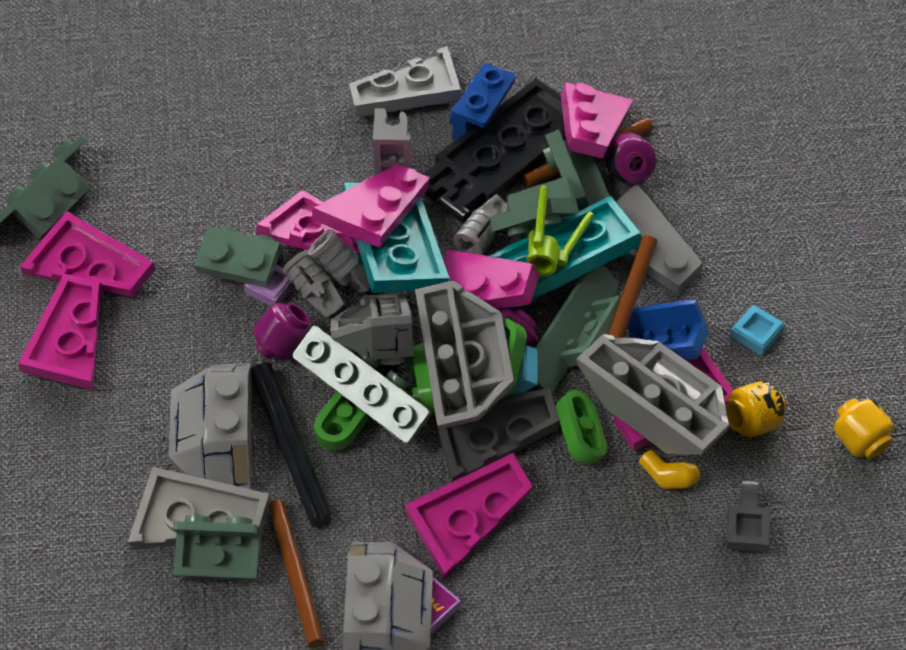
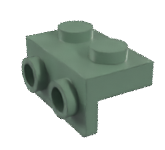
[543,130,609,211]
[489,177,579,237]
[194,226,284,288]
[173,515,262,581]

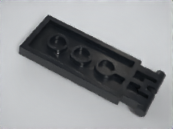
[416,78,566,224]

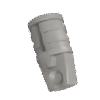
[453,194,510,255]
[308,229,370,293]
[282,249,346,319]

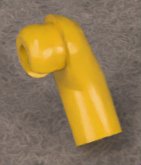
[639,450,700,489]

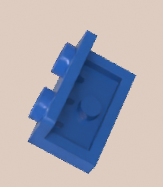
[449,63,515,141]
[628,299,709,362]

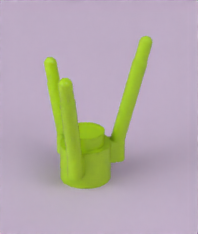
[526,186,594,276]

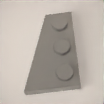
[349,46,461,117]
[616,184,703,295]
[128,467,271,547]

